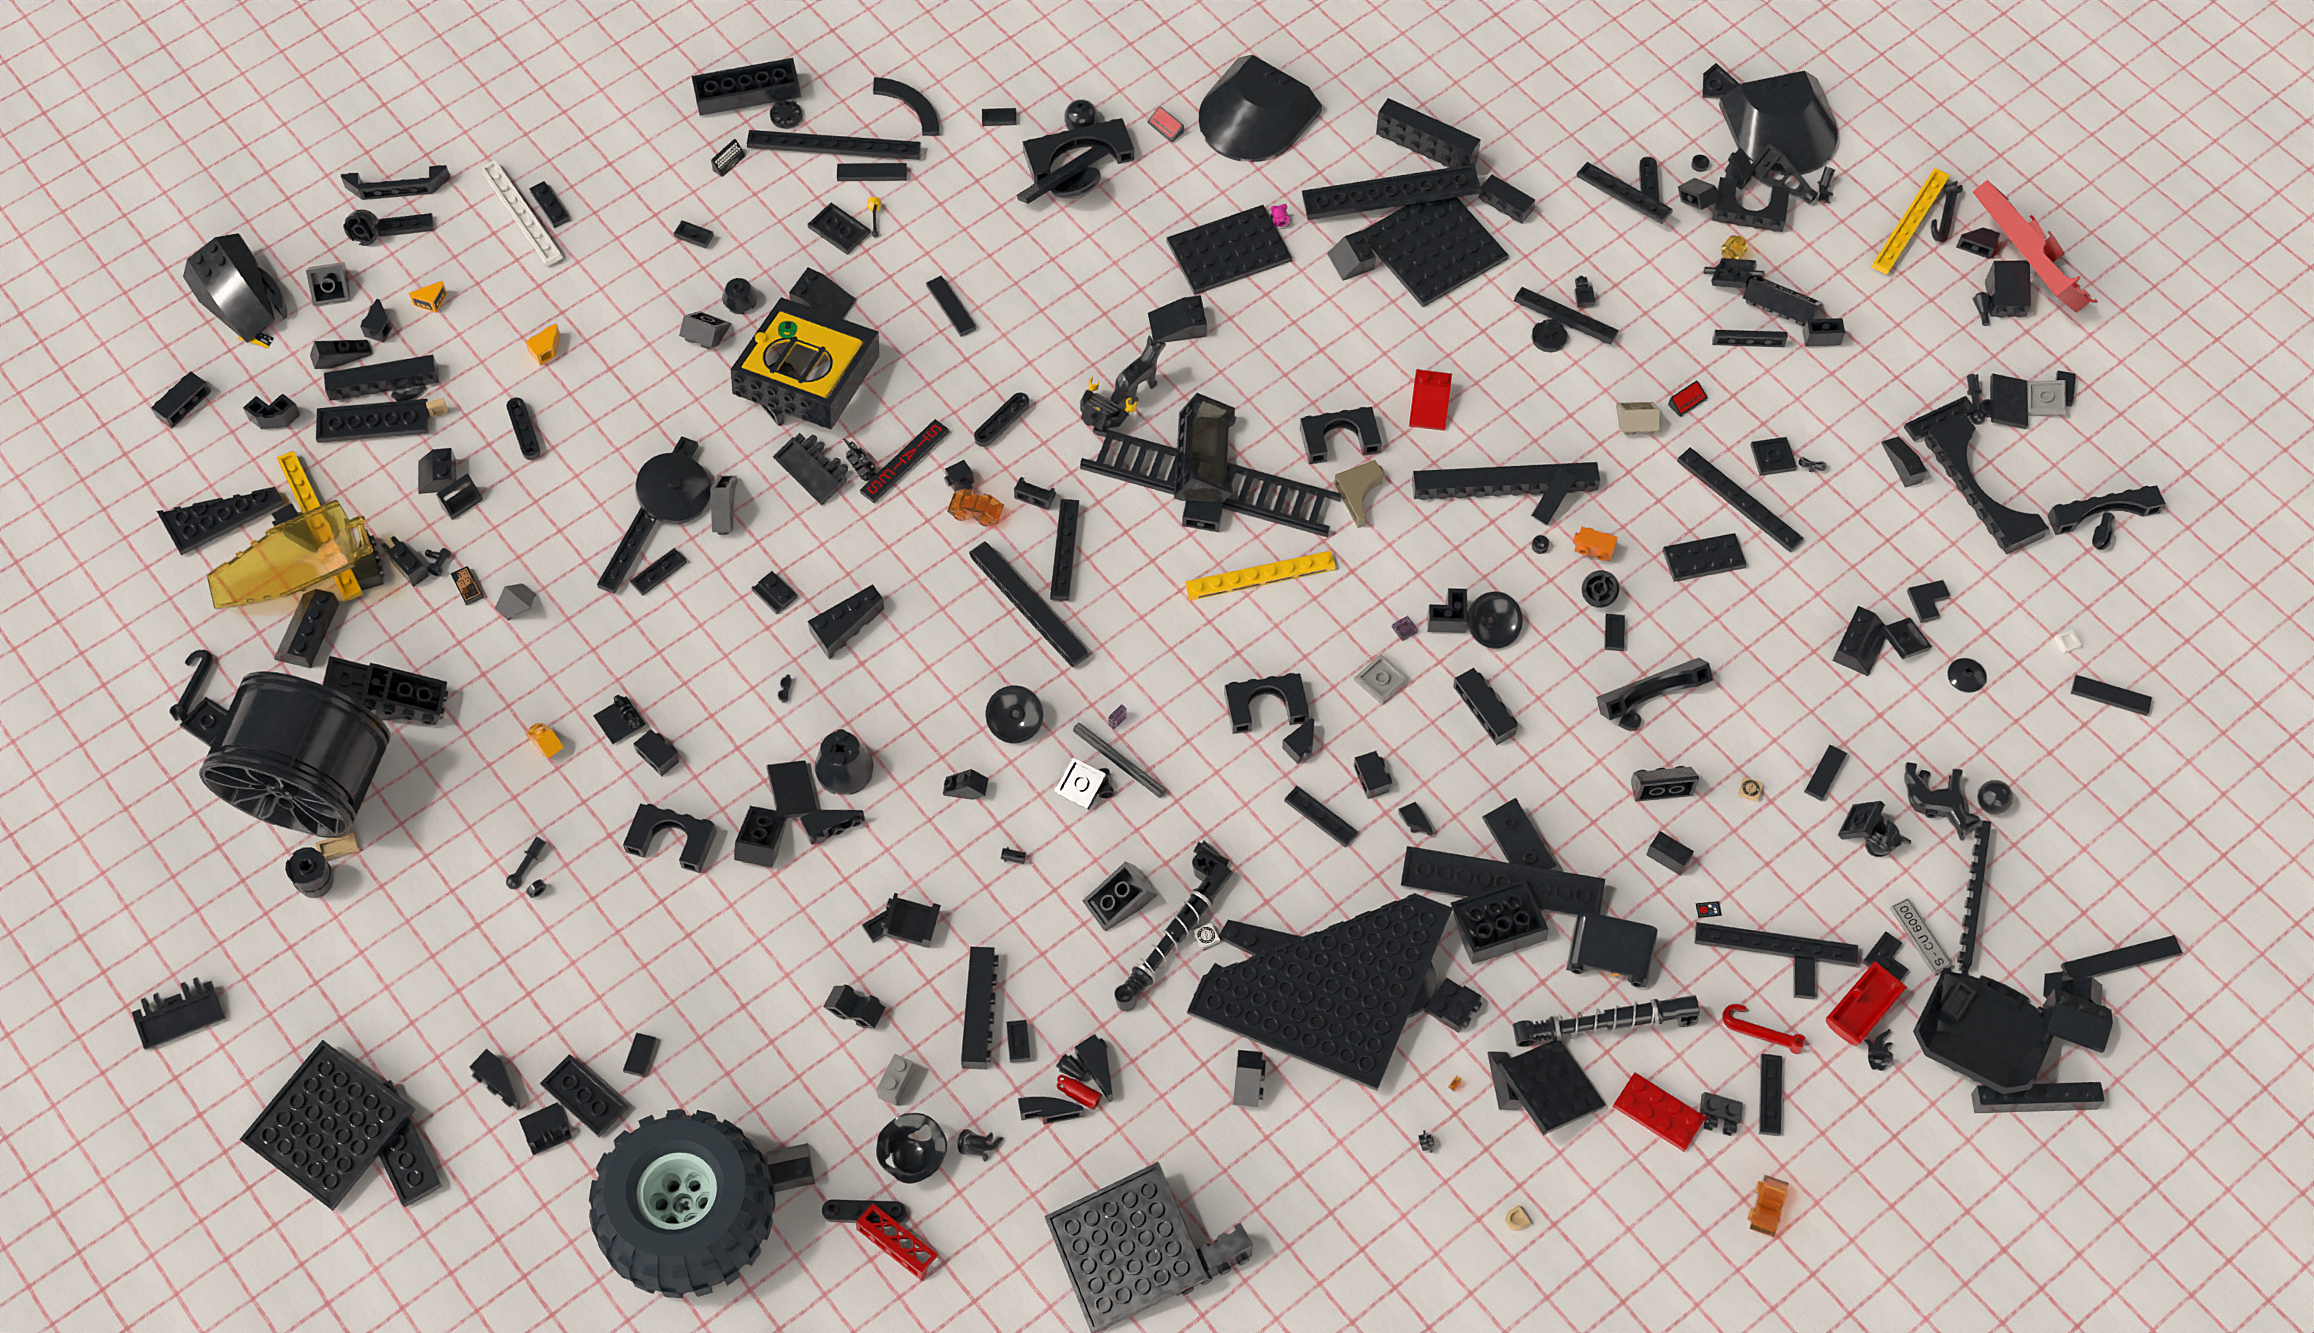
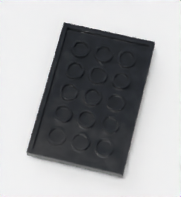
[1166,205,1292,295]

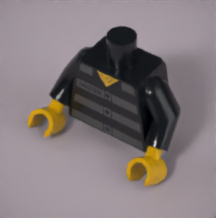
[1080,377,1137,430]

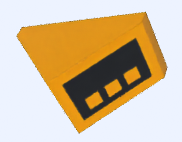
[408,280,447,313]

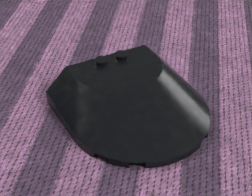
[1198,54,1322,162]
[1719,70,1838,176]

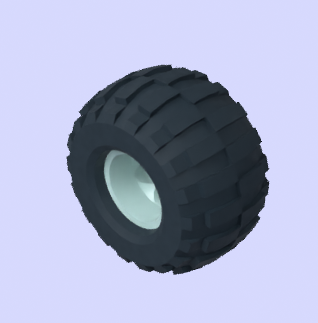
[589,1109,776,1299]

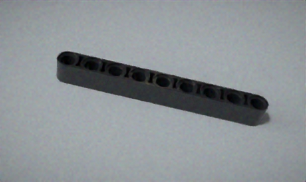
[969,541,1089,668]

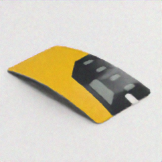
[238,333,274,349]

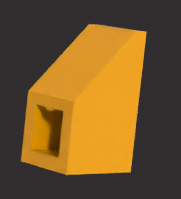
[525,323,561,366]
[525,722,564,758]

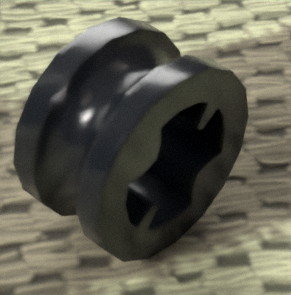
[1532,535,1549,554]

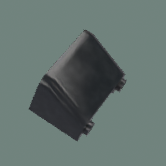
[1566,912,1658,988]

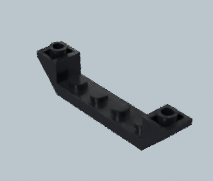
[341,165,450,200]

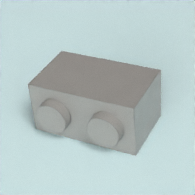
[876,1054,915,1106]

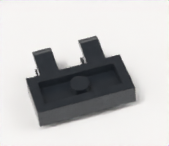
[1700,1092,1743,1136]

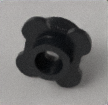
[1418,1130,1435,1153]

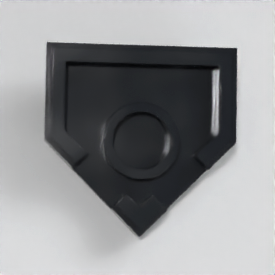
[1702,63,1740,98]

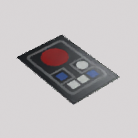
[1695,901,1722,918]

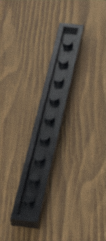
[746,130,921,160]
[597,436,699,594]

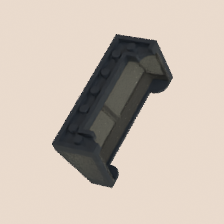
[1174,393,1236,503]

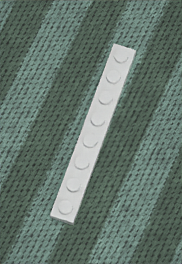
[480,160,562,266]

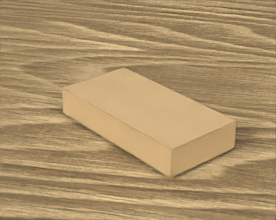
[315,831,360,861]

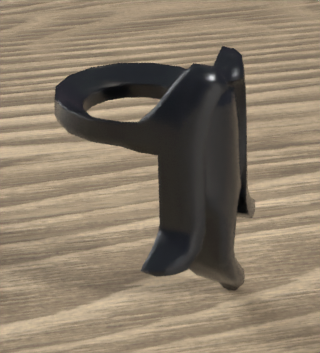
[1863,1029,1893,1071]
[957,1129,1004,1162]

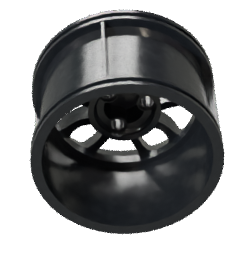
[199,671,391,838]

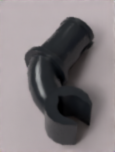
[1817,166,1836,204]

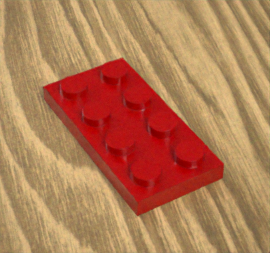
[1612,1072,1705,1152]

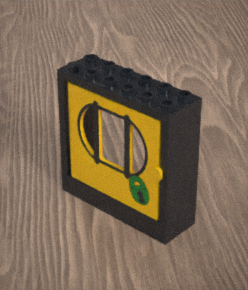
[730,297,879,430]

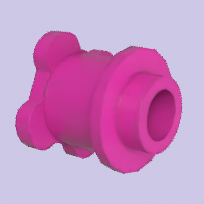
[1270,204,1290,227]

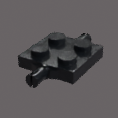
[1704,258,1765,288]

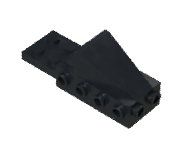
[322,656,449,725]

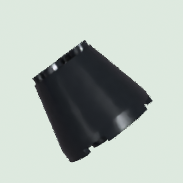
[815,729,874,795]

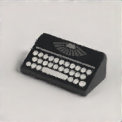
[711,139,745,177]

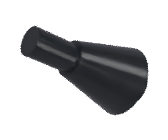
[1972,292,1991,326]
[1193,840,1229,866]

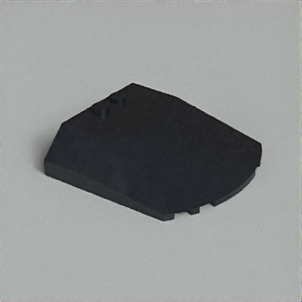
[1913,968,2054,1094]

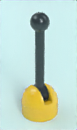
[867,197,881,237]

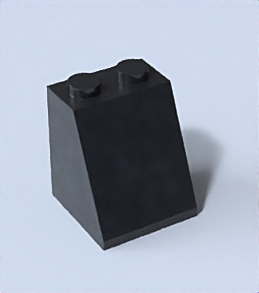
[1985,260,2031,318]

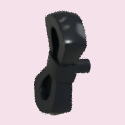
[1798,457,1827,472]

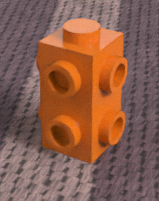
[1573,526,1618,562]

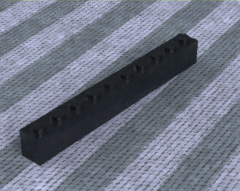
[1412,462,1600,500]

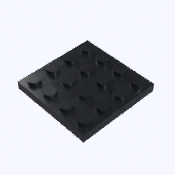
[1497,1041,1606,1136]

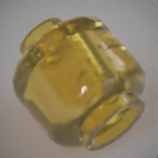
[1721,235,1748,259]

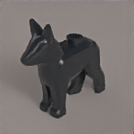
[1110,335,1166,405]
[1904,762,1980,841]

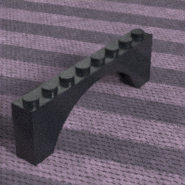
[1924,415,2049,555]

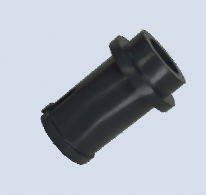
[1001,847,1026,864]

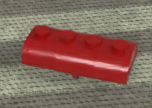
[1826,961,1907,1046]

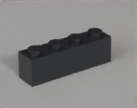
[1453,667,1518,746]

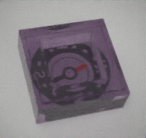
[1391,615,1418,641]
[1108,704,1127,729]

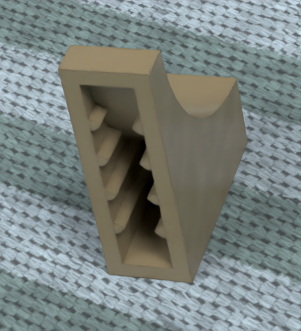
[1334,460,1384,528]

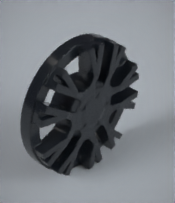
[770,99,802,129]

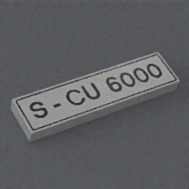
[1890,898,1953,976]

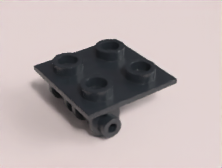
[843,438,877,481]
[593,695,646,745]
[519,1102,572,1156]

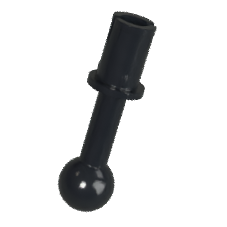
[1966,374,1985,425]
[506,836,546,890]

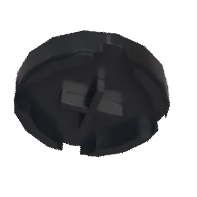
[1531,319,1568,353]

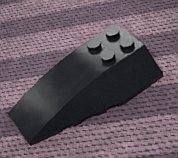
[183,233,276,343]

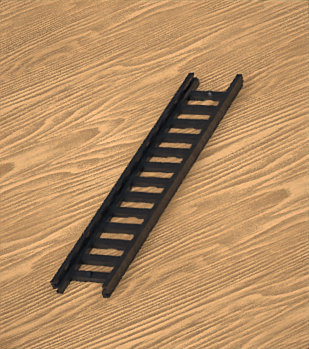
[1080,427,1341,538]

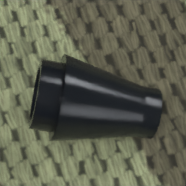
[1056,1053,1087,1082]

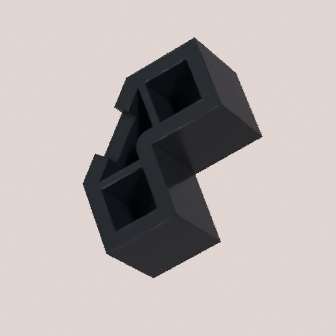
[243,393,301,429]
[2043,971,2103,1005]
[823,984,886,1029]

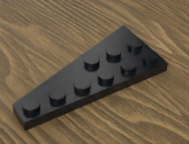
[156,487,285,556]

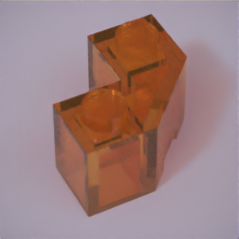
[947,489,1004,527]
[1747,1175,1789,1237]

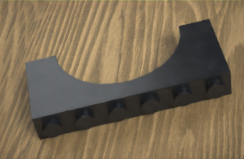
[1022,118,1134,184]

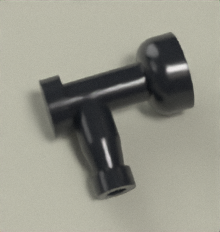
[425,548,452,577]
[1099,768,1115,799]

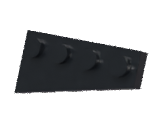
[1219,919,1302,956]

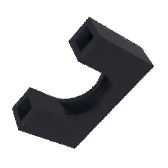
[1712,177,1790,232]
[1300,407,1382,465]
[1224,673,1309,734]
[623,803,717,873]

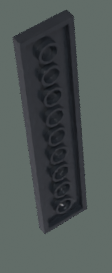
[1302,164,1481,220]
[1401,846,1605,915]

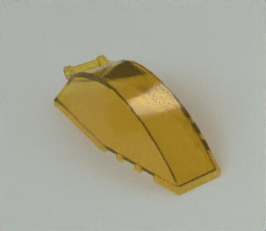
[207,500,373,609]

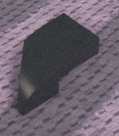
[1398,802,1433,836]

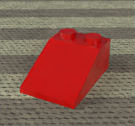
[1409,369,1452,431]

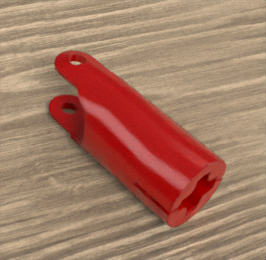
[1056,1075,1102,1110]

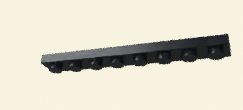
[1677,447,1804,553]
[1957,820,1991,971]
[1694,922,1858,967]

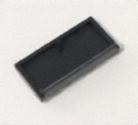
[1482,798,1557,870]

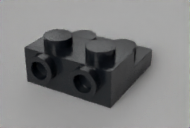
[1424,977,1482,1033]

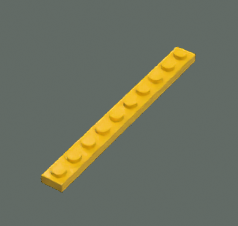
[276,450,363,603]

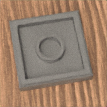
[2027,380,2066,415]
[1354,654,1409,704]

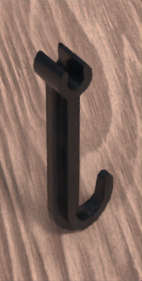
[1931,181,1963,243]
[169,650,213,721]

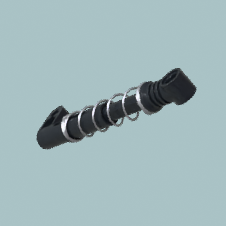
[1114,853,1233,1011]
[1513,995,1700,1047]

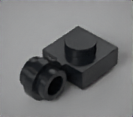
[1574,275,1596,307]

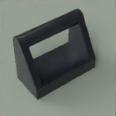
[436,474,483,520]

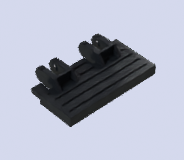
[772,433,848,506]
[131,977,226,1050]

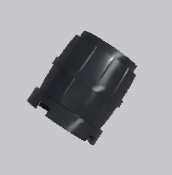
[285,847,334,898]

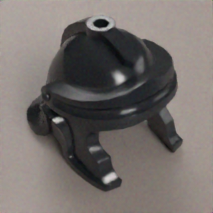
[1864,814,1912,857]

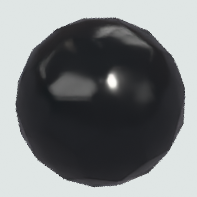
[1977,780,2013,815]

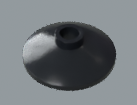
[1947,658,1986,693]

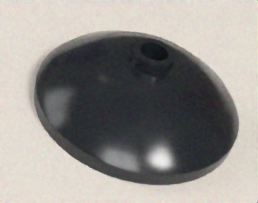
[1051,167,1101,199]
[1467,591,1523,649]
[985,685,1044,743]

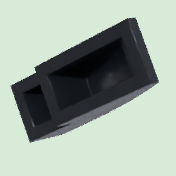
[1018,1097,1084,1125]

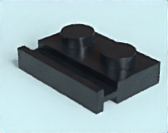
[751,571,797,615]

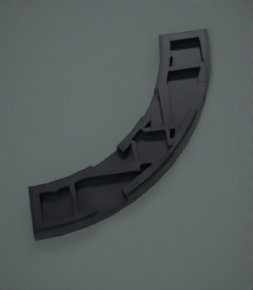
[873,77,940,136]

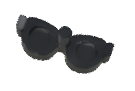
[778,674,792,703]

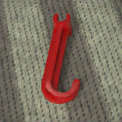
[1722,1004,1806,1054]

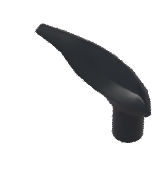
[391,385,426,401]

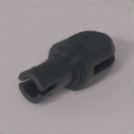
[2092,512,2115,550]

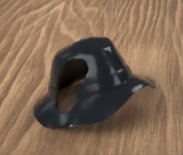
[876,1113,947,1184]

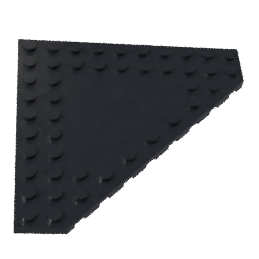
[1187,893,1453,1091]

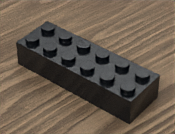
[691,58,801,116]
[1376,98,1481,167]

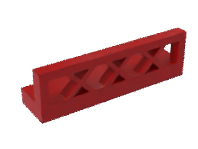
[856,1204,938,1280]

